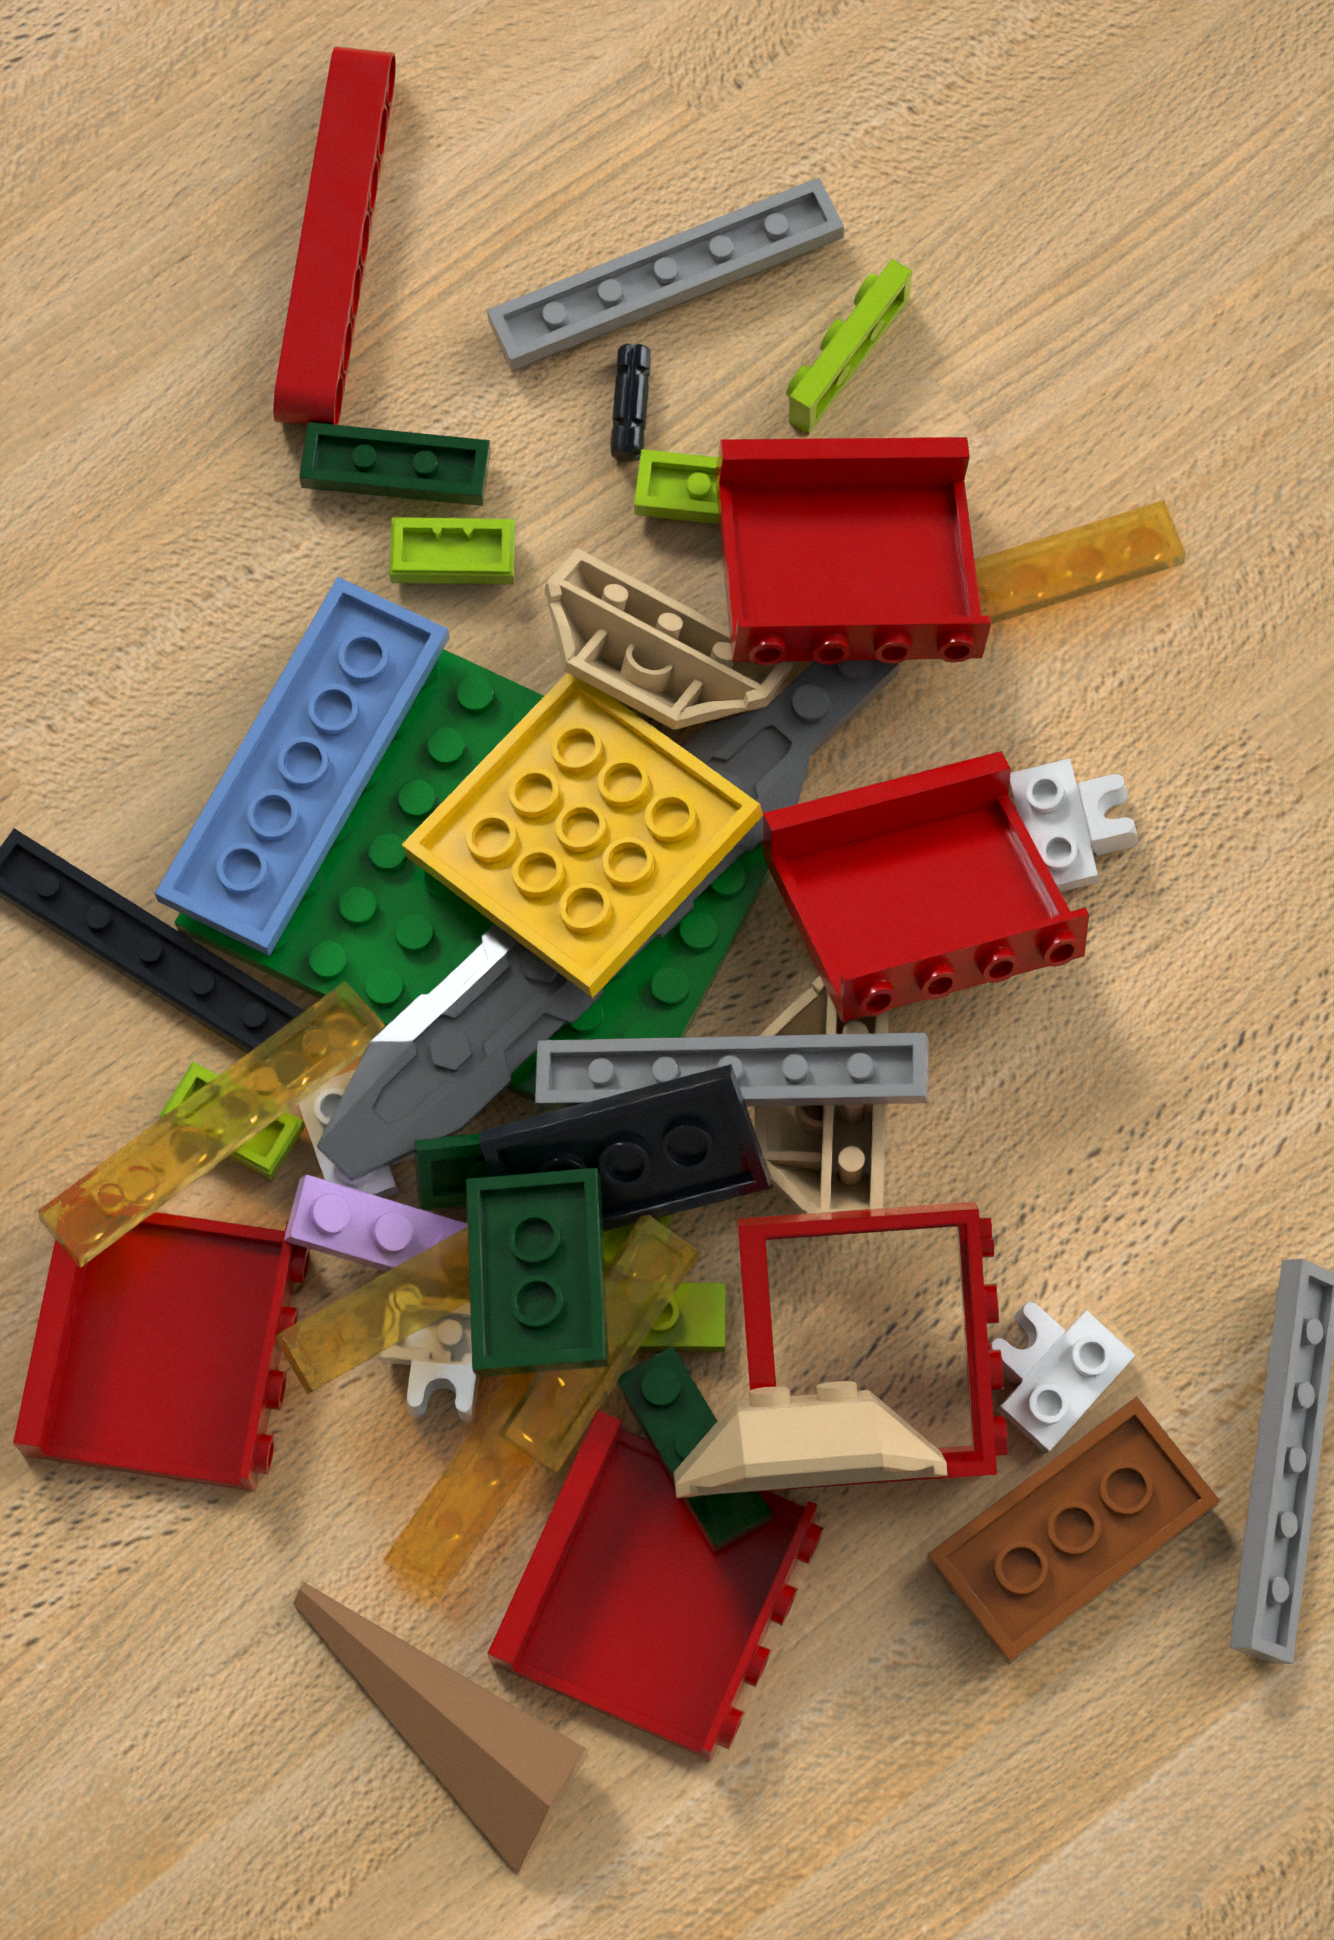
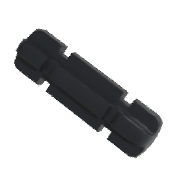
[610,343,651,461]

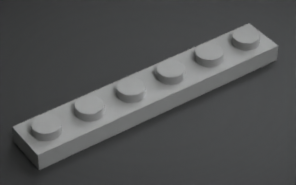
[487,178,844,371]
[535,1032,929,1110]
[1230,1259,1334,1664]

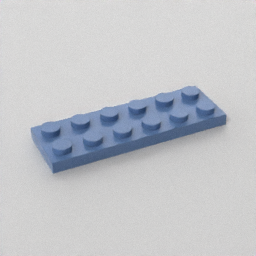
[155,577,450,956]

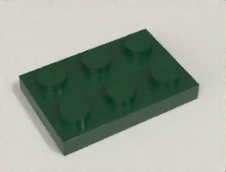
[466,1168,609,1377]

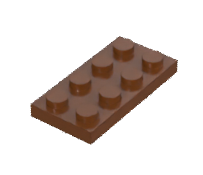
[926,1396,1220,1665]

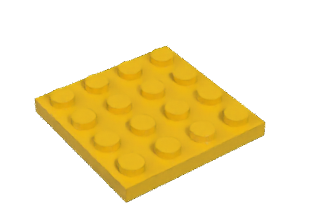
[402,673,763,998]

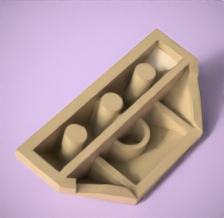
[545,547,794,730]
[754,976,889,1214]
[674,1381,947,1498]

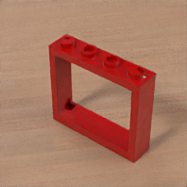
[738,1202,1008,1492]

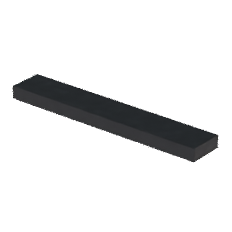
[0,828,327,1081]

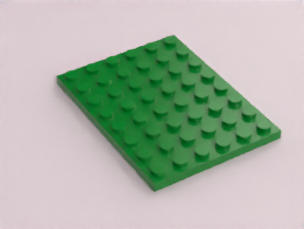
[174,649,771,1111]

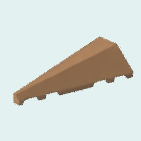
[293,1582,588,1873]

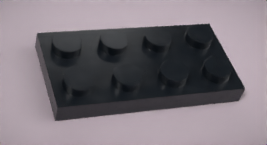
[479,1064,771,1232]

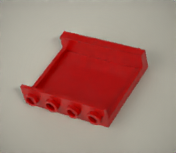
[715,437,991,665]
[762,751,1089,1022]
[13,1189,311,1492]
[487,1410,824,1761]

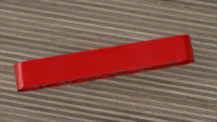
[273,46,396,426]

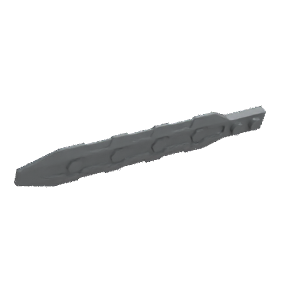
[317,660,899,1182]

